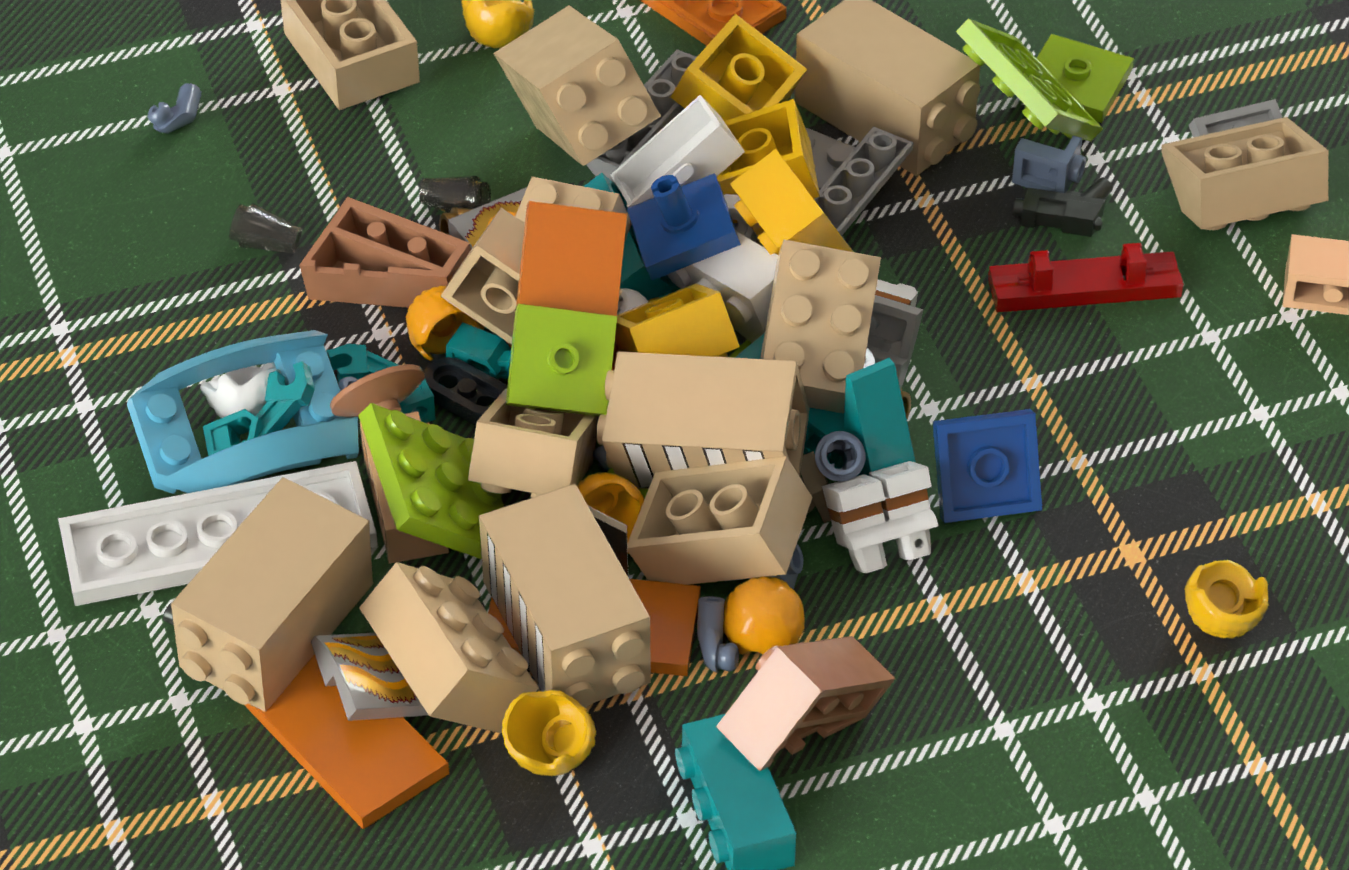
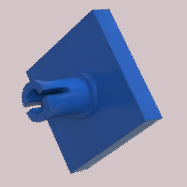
[627,173,741,281]
[933,409,1042,523]

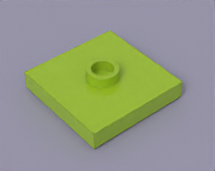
[1037,34,1134,123]
[506,304,617,416]

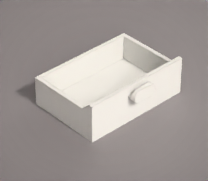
[611,95,745,208]

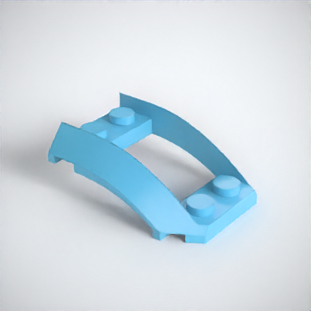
[127,330,359,494]

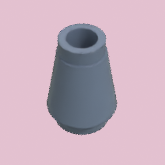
[815,431,865,481]

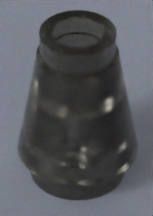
[419,176,491,213]
[229,203,302,254]

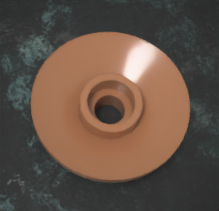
[330,364,425,418]

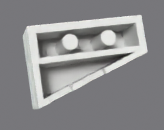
[667,231,779,343]

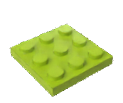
[956,18,1103,142]
[358,403,504,559]

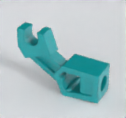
[446,322,511,379]
[326,343,436,423]
[203,361,315,456]

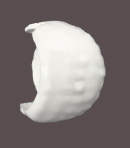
[200,362,281,418]

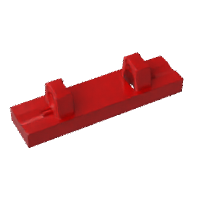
[988,243,1184,312]

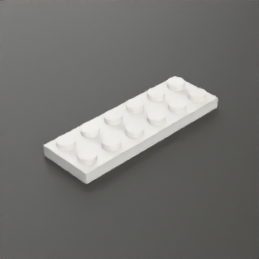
[58,461,378,606]

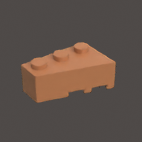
[299,197,471,308]
[716,636,896,771]

